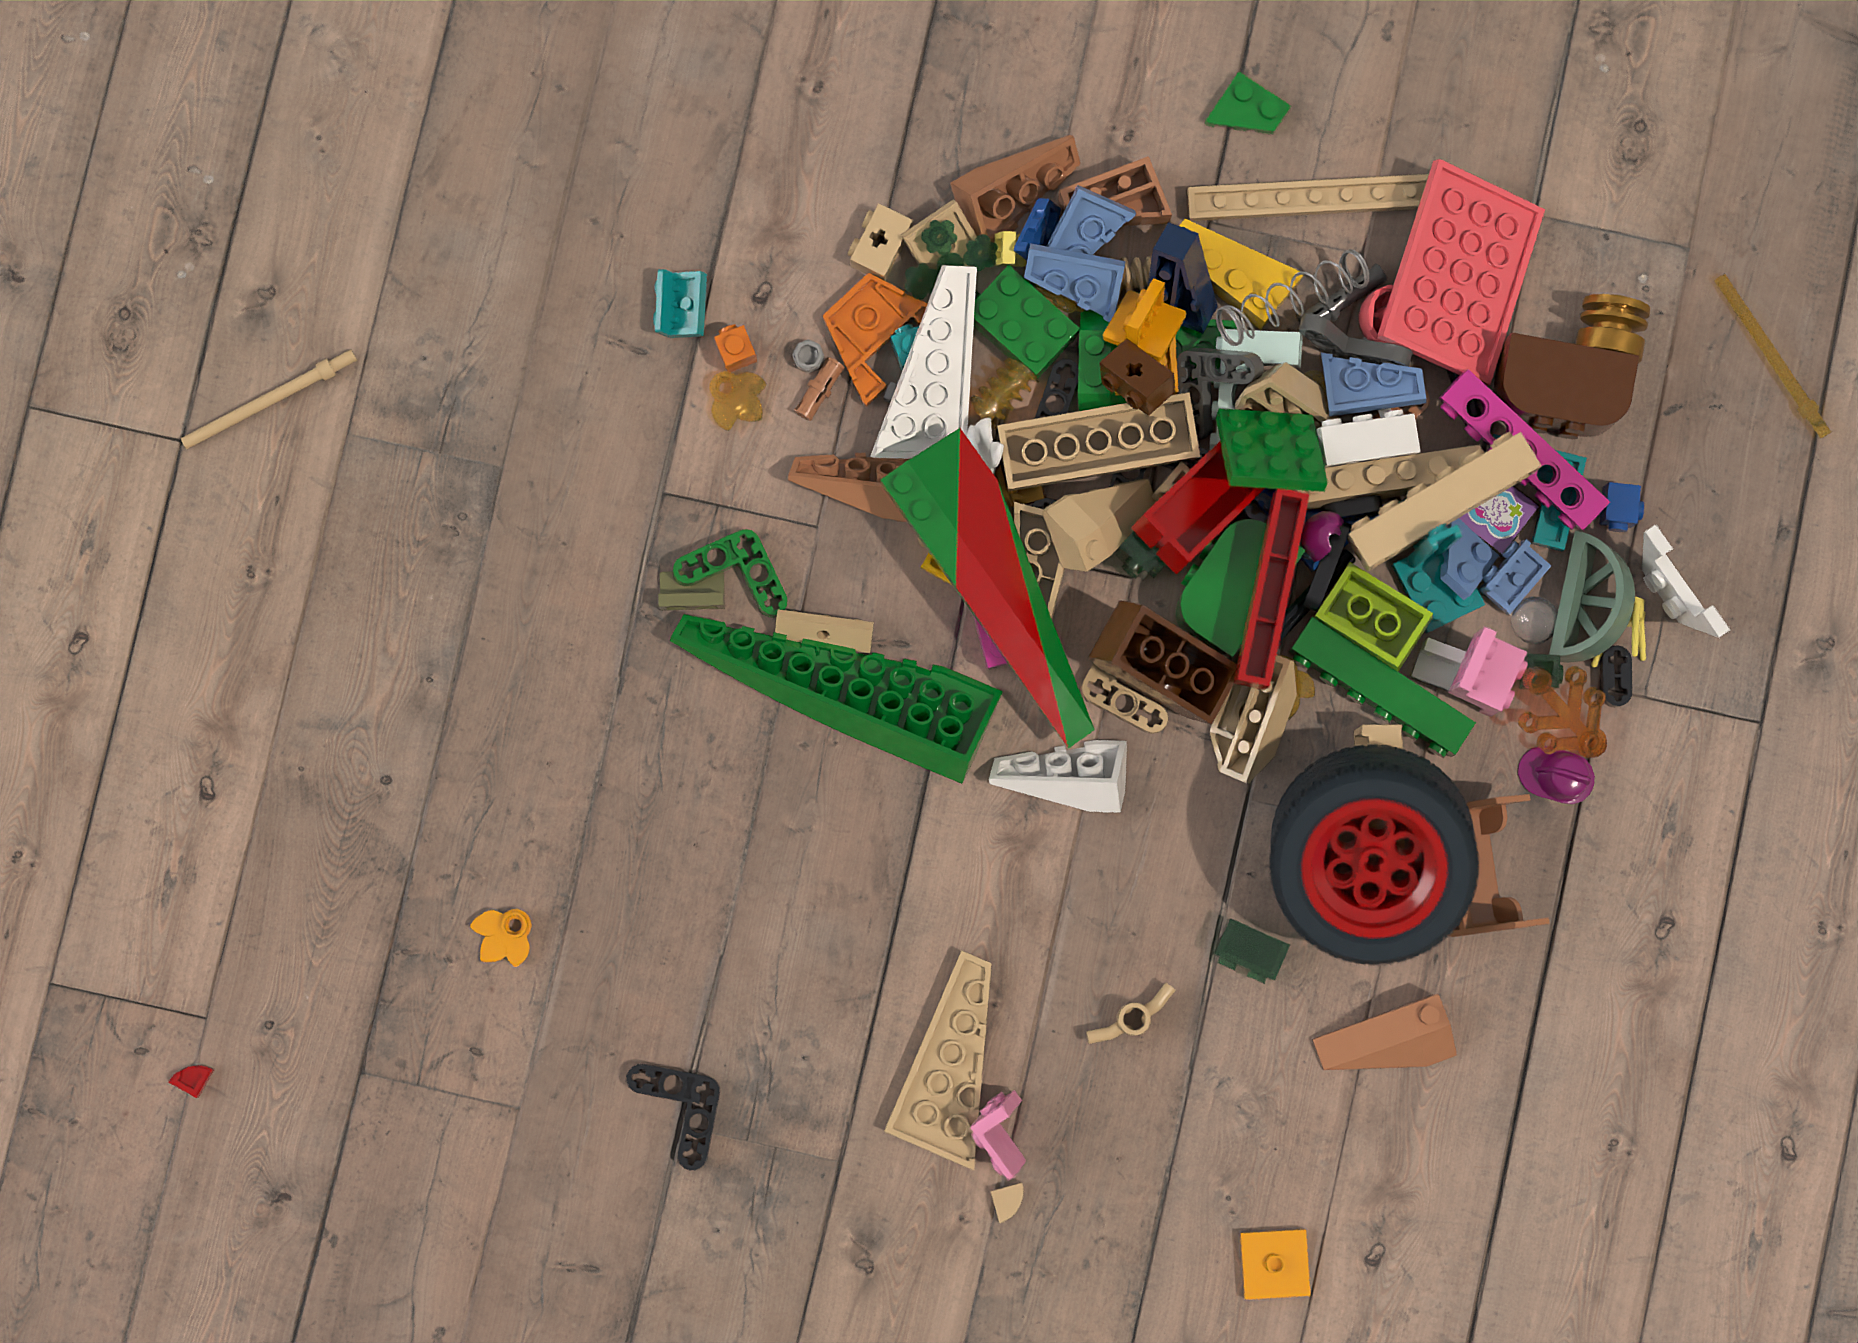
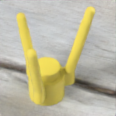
[1591,597,1646,668]

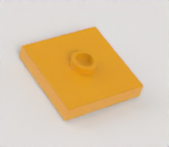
[1240,1229,1311,1300]

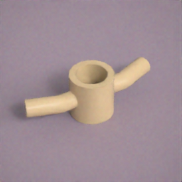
[1086,983,1176,1044]

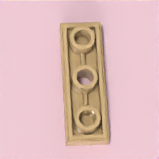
[775,610,874,653]

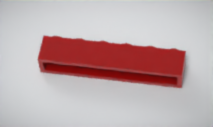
[1234,489,1310,690]

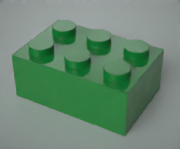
[973,265,1080,382]

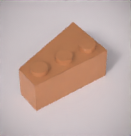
[1058,156,1172,226]

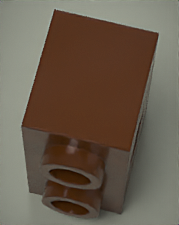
[1100,338,1175,416]

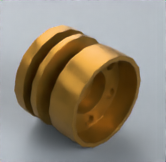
[1575,294,1651,364]

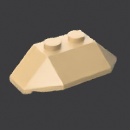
[1235,362,1342,429]
[1210,655,1297,783]

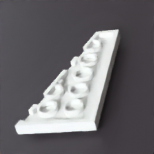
[870,265,977,459]

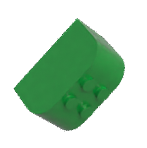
[1176,519,1306,660]

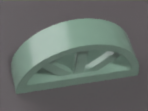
[1549,531,1635,663]

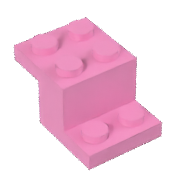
[1448,627,1528,717]

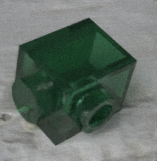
[1519,653,1564,691]

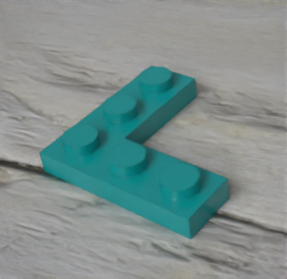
[1489,434,1587,552]

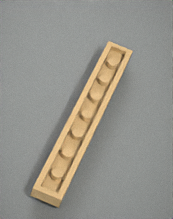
[1187,174,1429,221]

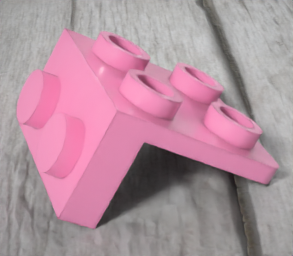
[970,1090,1026,1180]

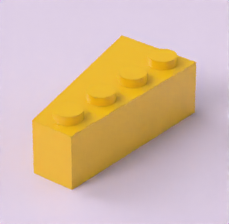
[1179,219,1304,330]

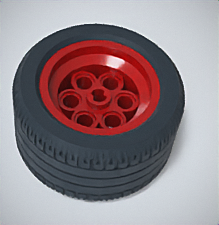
[1270,744,1479,965]

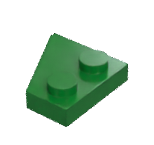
[1204,72,1291,135]

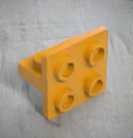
[1103,278,1186,361]

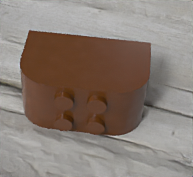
[1493,332,1639,439]
[1088,600,1237,725]

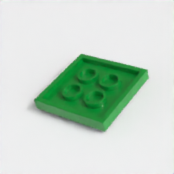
[1216,408,1328,492]

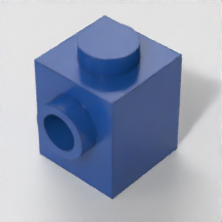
[1599,482,1644,532]

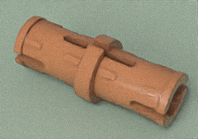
[794,357,845,421]

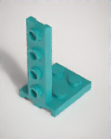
[1392,523,1485,634]

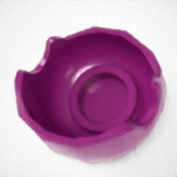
[1300,511,1344,562]

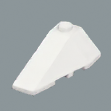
[989,740,1127,813]

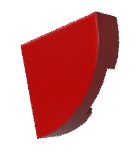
[168,1065,215,1098]

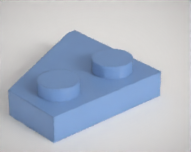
[1440,518,1499,600]

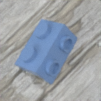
[1478,539,1551,615]

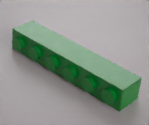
[1288,616,1476,758]

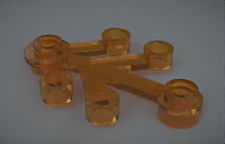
[1518,666,1607,758]

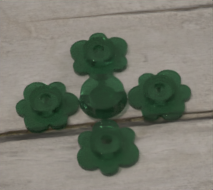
[904,220,998,300]

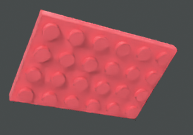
[1377,159,1545,386]

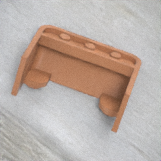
[1448,794,1550,937]

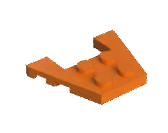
[822,273,928,407]

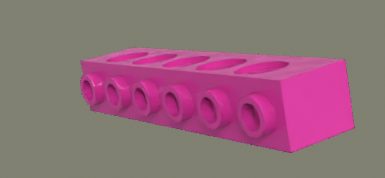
[1439,369,1610,530]

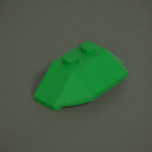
[1078,308,1127,411]

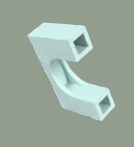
[1210,329,1303,450]

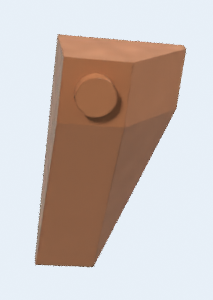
[950,135,1081,248]
[788,453,909,522]
[1312,994,1457,1070]

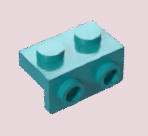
[653,269,707,338]

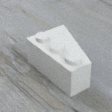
[1316,410,1421,468]

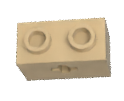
[848,203,913,281]

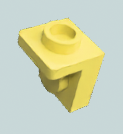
[994,231,1027,267]

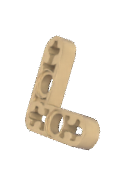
[1081,663,1168,734]

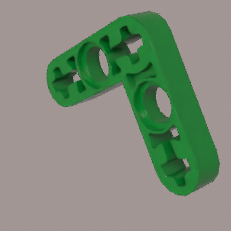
[672,529,788,618]

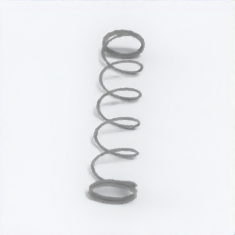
[1216,249,1369,347]

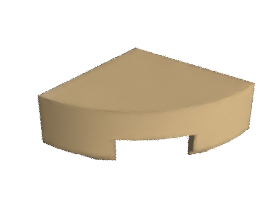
[991,1182,1023,1223]

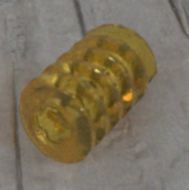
[970,358,1039,430]

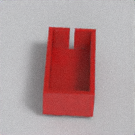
[1131,441,1265,575]

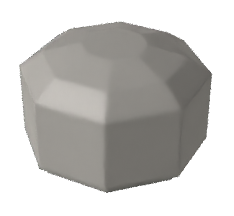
[792,339,824,373]

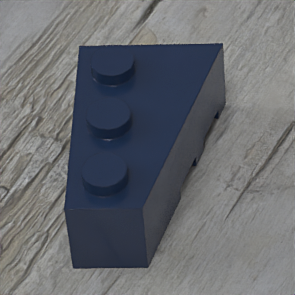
[1148,222,1218,333]

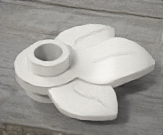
[967,417,1004,474]

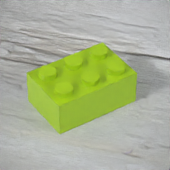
[1315,562,1433,671]

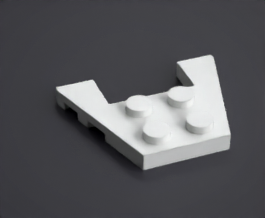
[1642,525,1730,638]

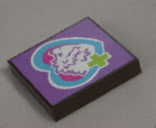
[1459,486,1541,558]

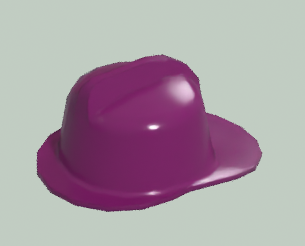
[1518,746,1595,804]

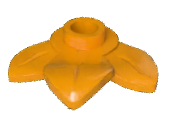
[470,909,532,967]

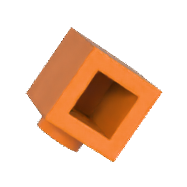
[714,324,757,373]

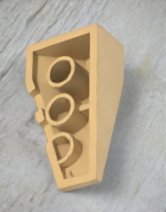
[1042,479,1156,572]

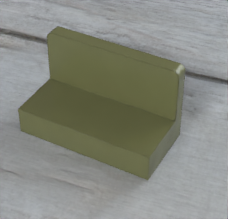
[658,571,725,611]

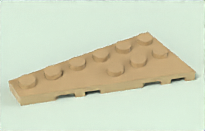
[884,951,991,1170]

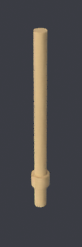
[181,349,357,449]

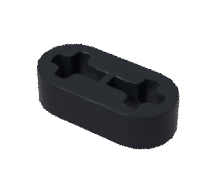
[1321,495,1383,522]
[1600,645,1632,708]

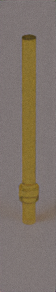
[1714,274,1831,439]

